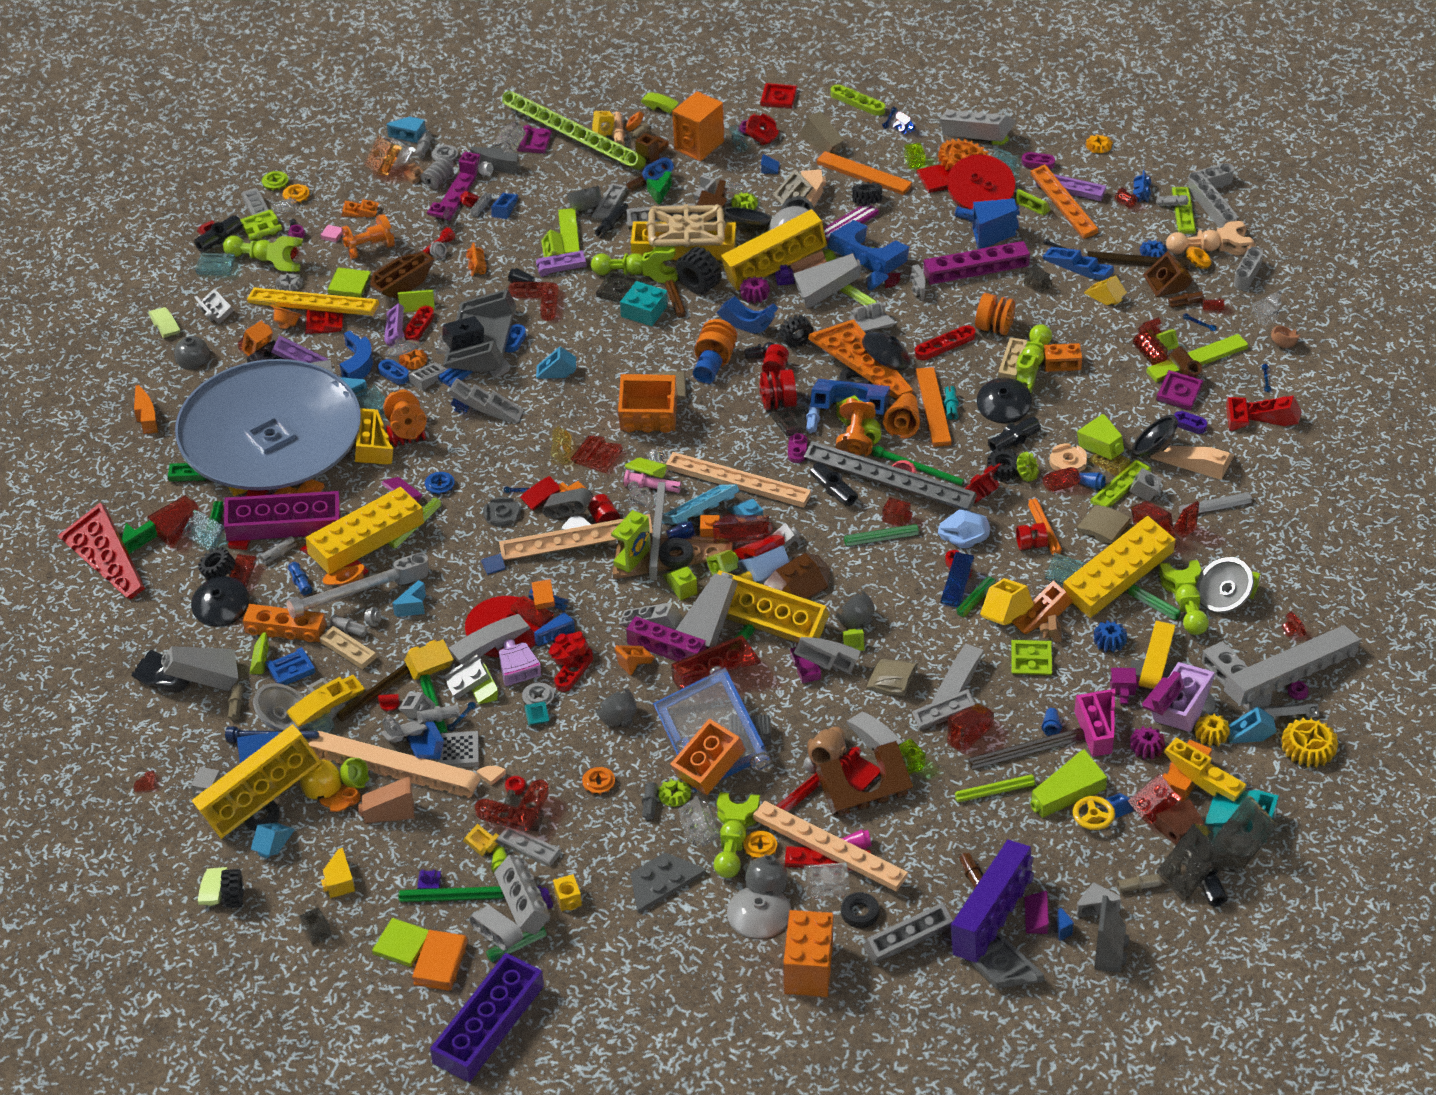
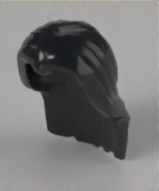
[131,650,190,693]

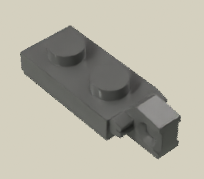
[1261,703,1319,720]

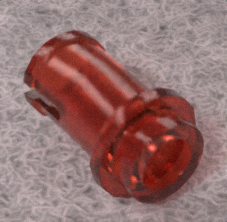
[1203,298,1224,312]

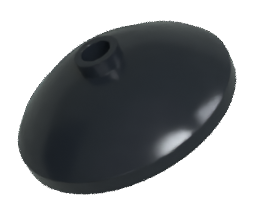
[723,207,773,232]
[862,332,911,370]
[977,377,1032,423]
[1131,414,1178,457]
[191,576,249,627]

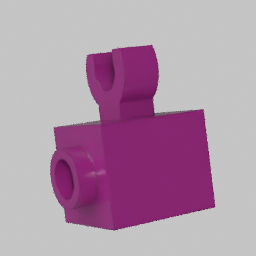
[1110,668,1140,704]

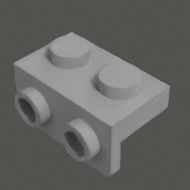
[194,288,234,324]

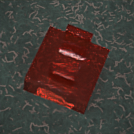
[1138,317,1162,340]
[1281,611,1307,637]

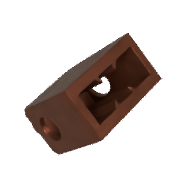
[1155,799,1205,847]

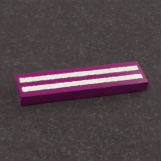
[824,204,879,243]

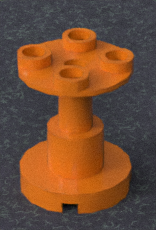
[341,214,395,260]
[383,389,427,439]
[835,398,876,457]

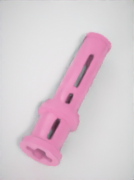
[623,470,681,494]

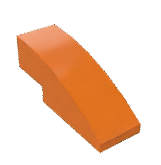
[134,385,158,434]

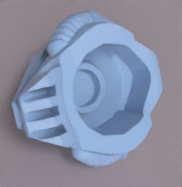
[938,510,990,548]

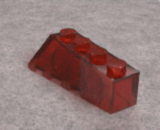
[671,635,761,690]

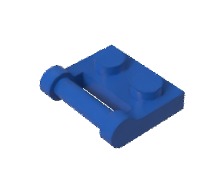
[265,647,316,685]

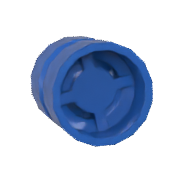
[693,350,722,384]

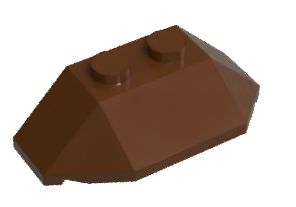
[370,251,434,299]
[763,553,831,600]

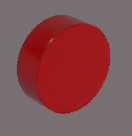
[505,776,526,795]

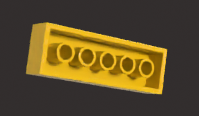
[721,209,827,291]
[631,221,736,261]
[305,486,424,575]
[1063,516,1175,618]
[717,570,830,643]
[191,724,322,839]

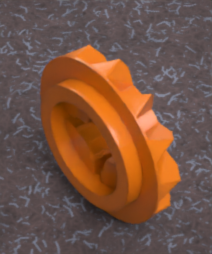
[399,348,428,370]
[582,767,615,796]

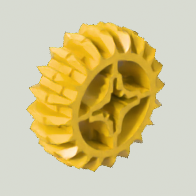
[1281,717,1338,768]

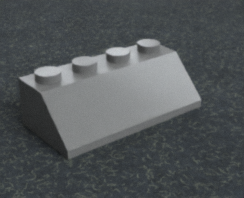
[940,109,1016,141]

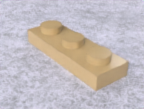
[998,337,1028,379]
[320,626,376,670]

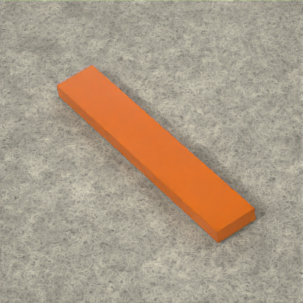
[817,151,912,196]
[1030,164,1098,239]
[916,367,951,447]

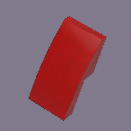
[520,476,560,511]

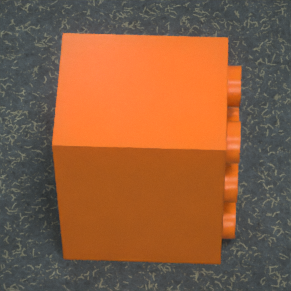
[672,91,724,161]
[618,374,678,433]
[783,910,833,997]

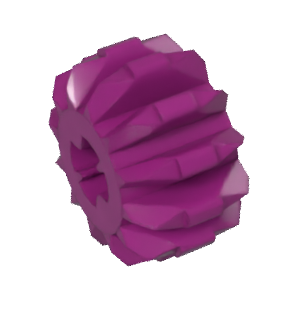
[740,276,770,304]
[1130,726,1165,760]

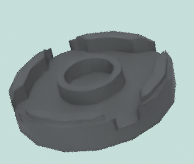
[483,497,521,527]

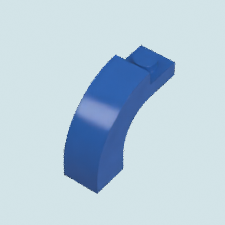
[716,296,778,333]
[339,330,373,379]

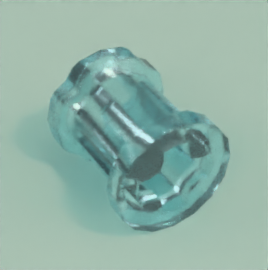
[308,713,335,732]

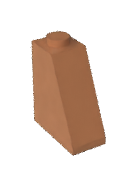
[359,777,415,823]

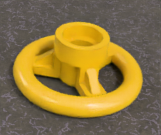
[1073,796,1115,830]

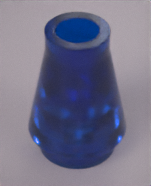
[666,521,696,539]

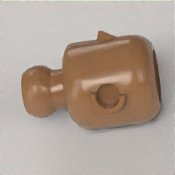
[807,727,846,766]

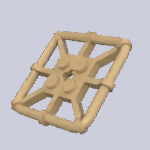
[646,204,726,248]

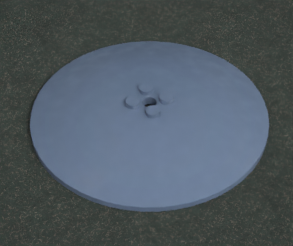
[175,359,361,490]

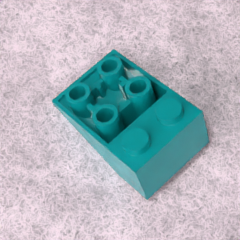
[1204,790,1279,843]

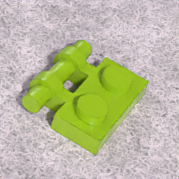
[240,209,282,241]

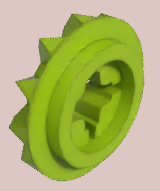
[262,171,289,191]
[731,192,758,209]
[1017,452,1040,482]
[658,778,691,807]

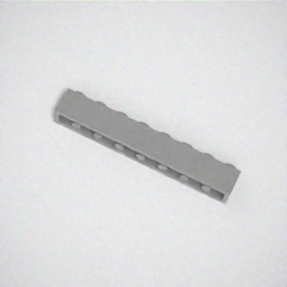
[1223,625,1361,705]

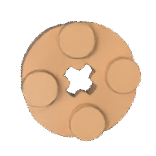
[1049,443,1087,476]

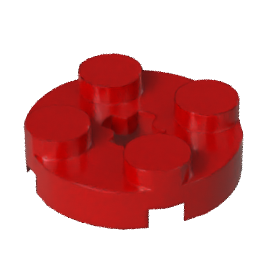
[745,113,779,145]
[549,631,588,665]

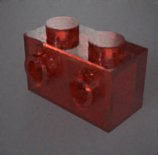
[1128,774,1181,825]

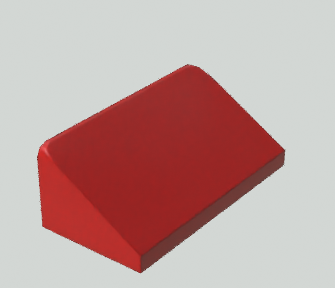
[1226,397,1249,431]

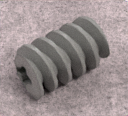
[421,155,454,190]

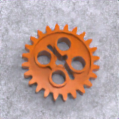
[938,138,991,170]

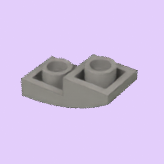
[910,264,925,301]

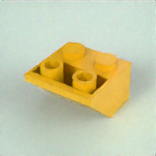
[980,578,1034,625]

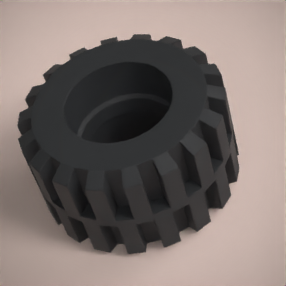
[676,247,722,295]

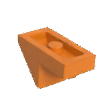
[615,645,655,676]

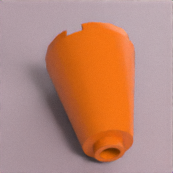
[883,393,920,438]

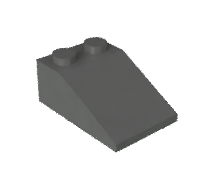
[1094,895,1129,973]

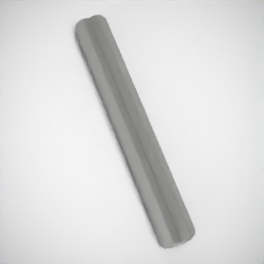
[1179,492,1252,517]

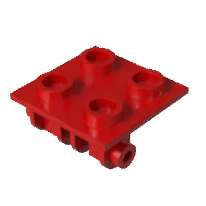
[964,463,1001,504]
[839,746,881,792]

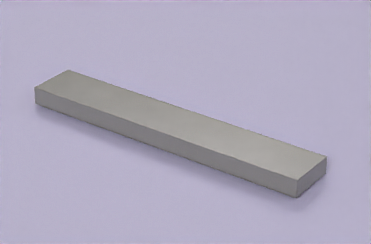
[649,482,666,580]

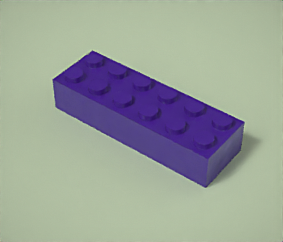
[951,839,1034,963]
[430,953,544,1083]

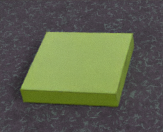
[327,267,371,298]
[372,918,428,967]

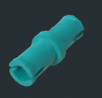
[944,386,959,420]

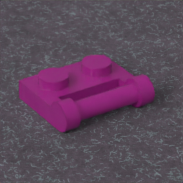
[516,125,552,154]

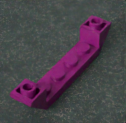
[427,151,480,220]

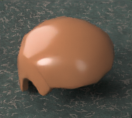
[1271,325,1300,348]

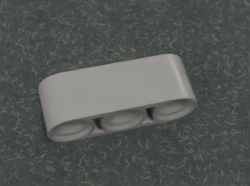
[1234,247,1263,290]
[469,905,523,950]

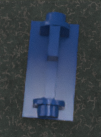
[1133,170,1152,203]

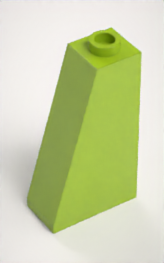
[1030,749,1107,818]

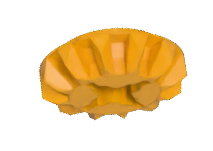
[1086,134,1112,153]
[283,184,310,204]
[1186,246,1211,269]
[743,831,777,859]

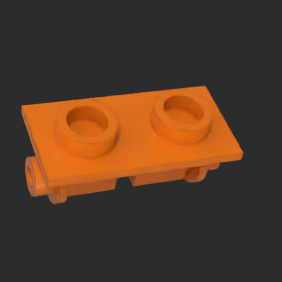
[466,242,487,276]

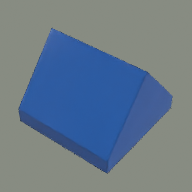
[867,271,889,291]
[481,553,505,575]

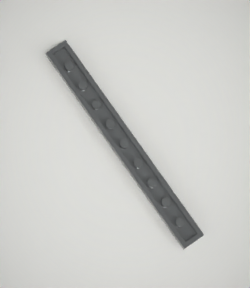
[804,441,977,511]

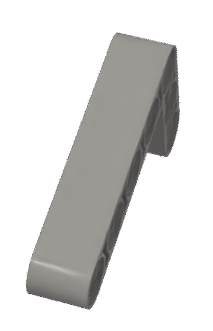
[1188,163,1237,228]

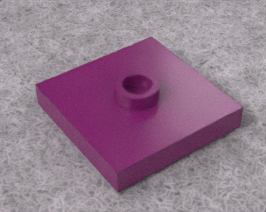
[1156,370,1203,411]

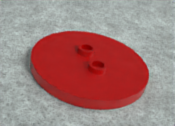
[947,154,1015,210]
[465,596,543,657]

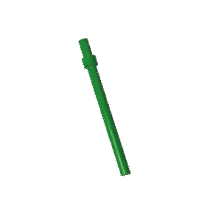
[872,446,965,486]

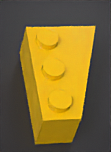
[355,408,393,464]

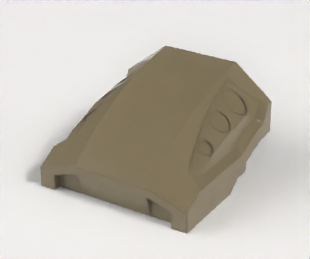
[867,659,918,697]

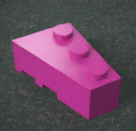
[1074,689,1115,757]

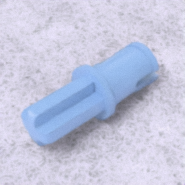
[806,403,820,434]

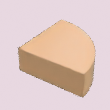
[476,766,506,786]

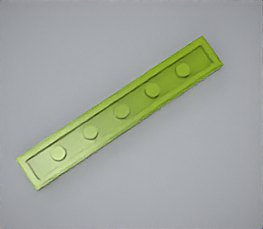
[1146,334,1248,383]

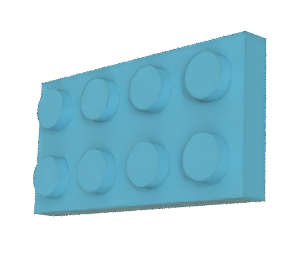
[663,484,740,525]

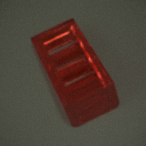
[1173,501,1199,538]

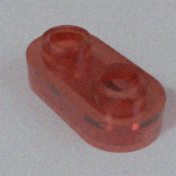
[1042,467,1081,492]

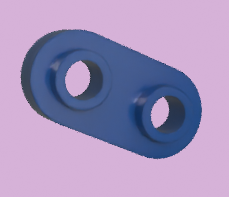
[642,157,674,181]
[505,324,526,352]
[378,359,409,384]

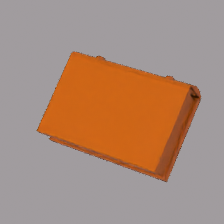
[412,930,468,991]

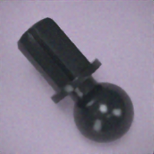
[744,342,774,359]

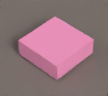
[321,225,343,243]

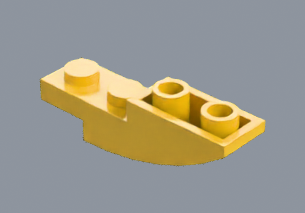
[286,674,365,727]
[1165,738,1246,802]

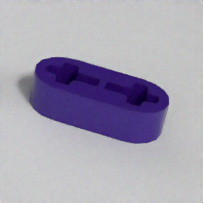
[1174,411,1207,434]

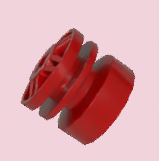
[759,369,797,410]

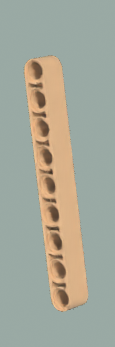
[309,731,480,798]

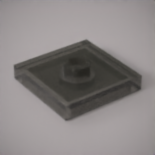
[596,271,642,302]

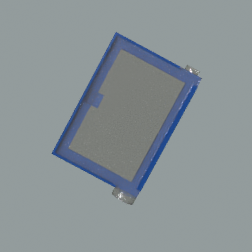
[653,666,771,792]

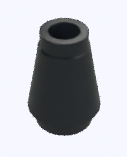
[508,268,535,286]

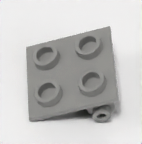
[849,302,896,332]
[381,716,427,743]

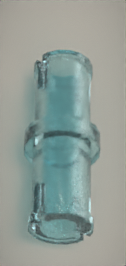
[729,125,747,152]

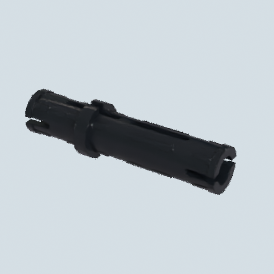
[595,201,629,238]

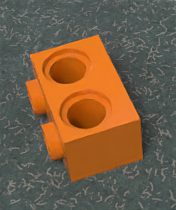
[241,320,273,356]

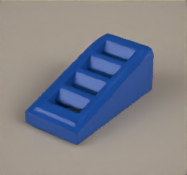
[491,193,519,219]
[534,612,575,646]

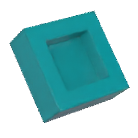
[524,702,549,726]

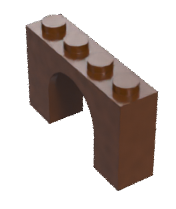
[816,740,913,817]

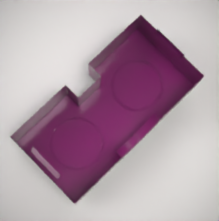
[790,644,821,684]

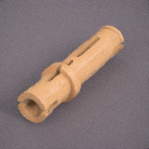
[612,112,625,146]

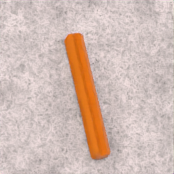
[1028,498,1062,556]

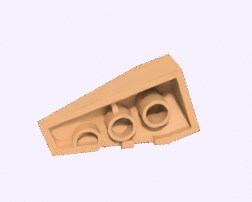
[1150,446,1234,480]

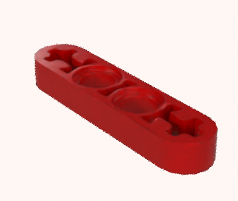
[915,325,976,360]

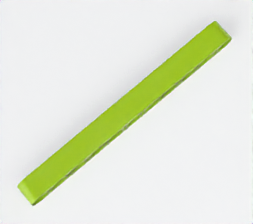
[502,91,646,170]

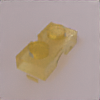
[550,426,572,465]

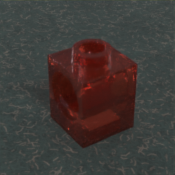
[882,497,913,527]

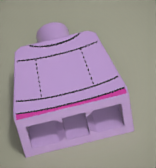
[499,639,541,687]

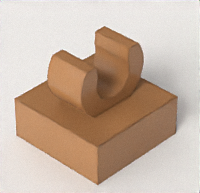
[404,163,424,185]
[1040,615,1062,643]

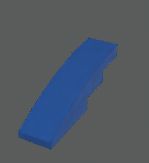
[1043,247,1114,280]

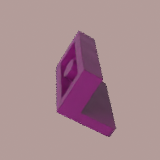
[1142,671,1184,715]

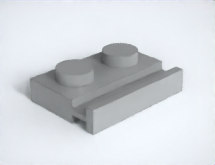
[443,654,490,699]

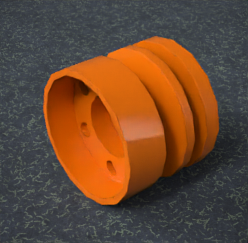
[975,293,1016,336]
[694,319,738,367]

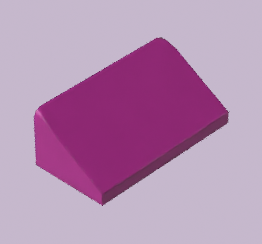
[382,477,422,502]
[1025,891,1048,934]

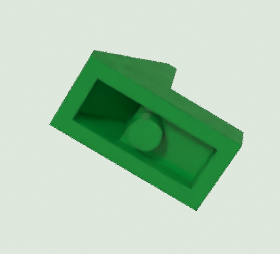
[647,171,672,204]
[122,520,158,554]

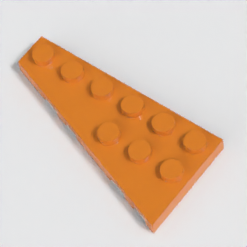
[808,319,913,400]

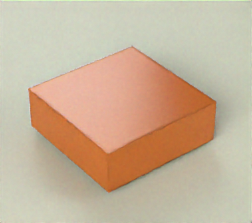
[626,111,644,131]

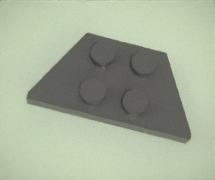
[630,852,706,913]
[970,931,1044,989]

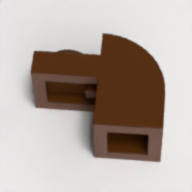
[635,133,669,162]
[696,179,727,214]

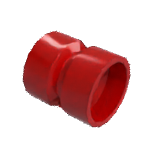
[762,344,789,378]
[587,494,620,524]
[1016,523,1048,550]

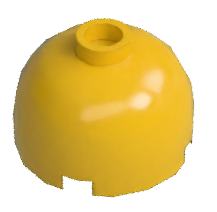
[300,759,342,800]

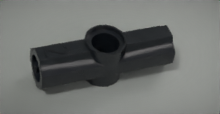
[194,215,243,252]
[988,417,1041,453]
[810,462,858,507]
[1187,845,1228,907]

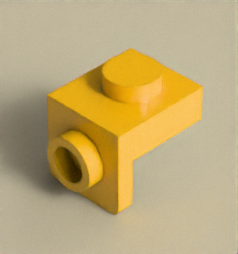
[463,824,499,856]

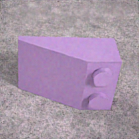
[1151,662,1215,732]

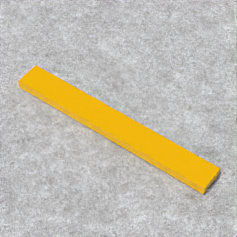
[247,288,380,316]

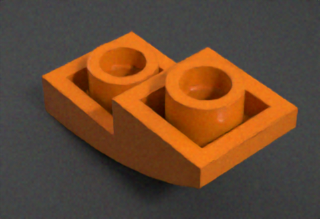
[341,199,379,217]
[532,579,555,610]

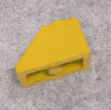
[1084,275,1127,305]
[321,848,355,898]

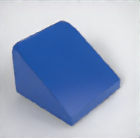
[761,154,779,174]
[1105,793,1133,818]
[1057,908,1074,941]

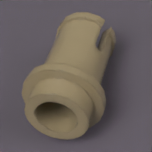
[630,123,651,141]

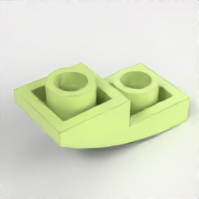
[149,307,180,338]
[198,867,228,906]

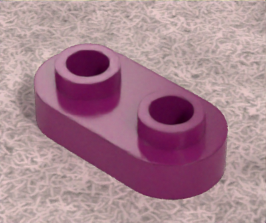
[1021,152,1055,169]
[788,433,807,463]

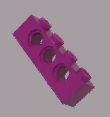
[626,616,707,669]

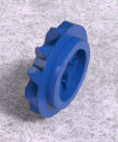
[1140,239,1168,257]
[425,472,455,495]

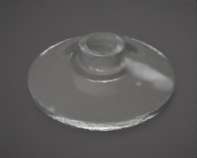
[385,337,420,357]

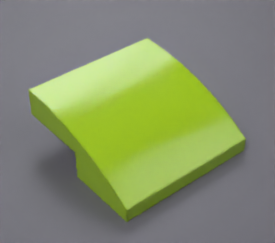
[1011,640,1052,675]

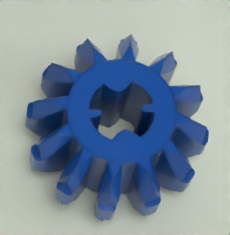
[1093,620,1127,654]

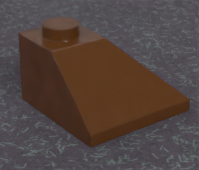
[1143,251,1194,297]

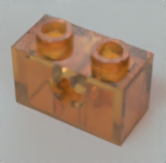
[364,135,402,176]

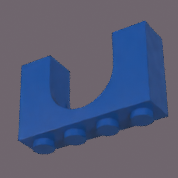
[828,220,910,274]
[810,379,890,415]

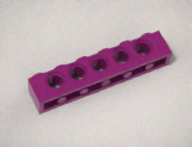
[923,241,1030,285]

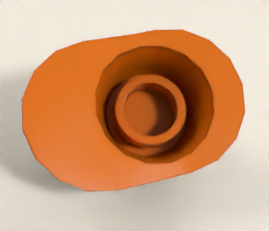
[270,304,302,329]
[322,564,365,587]

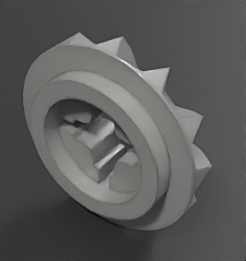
[432,145,458,161]
[275,272,303,291]
[522,682,554,705]

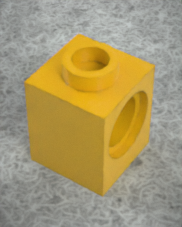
[592,111,615,137]
[553,874,582,911]

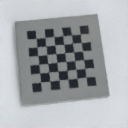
[437,731,479,768]

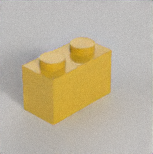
[404,639,454,681]

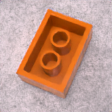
[670,719,746,795]

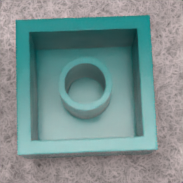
[620,281,668,326]

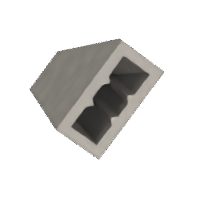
[794,253,862,308]
[676,572,738,649]
[161,646,238,691]

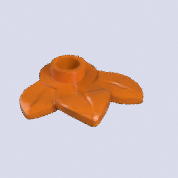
[319,784,361,812]

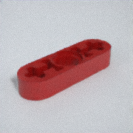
[403,306,434,344]
[554,647,593,692]

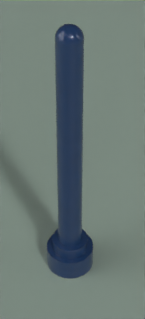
[225,726,319,743]

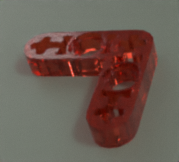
[508,282,559,321]
[475,779,549,831]

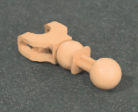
[1166,221,1256,255]

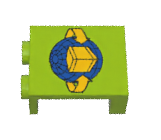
[611,510,651,573]

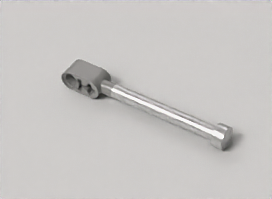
[287,553,428,618]

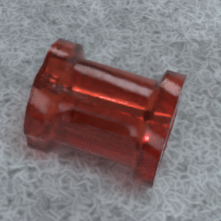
[1115,187,1138,209]

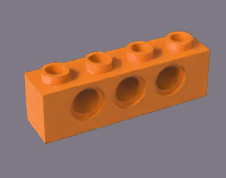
[243,604,327,642]

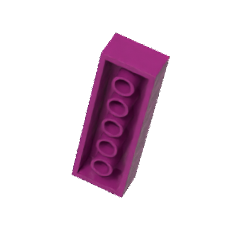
[224,491,341,541]

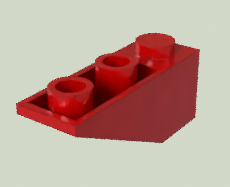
[1247,395,1302,426]

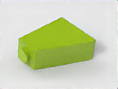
[1077,414,1124,460]

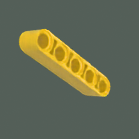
[1139,620,1175,689]

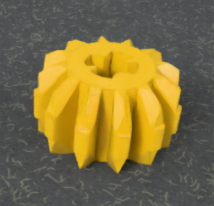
[1194,712,1230,747]

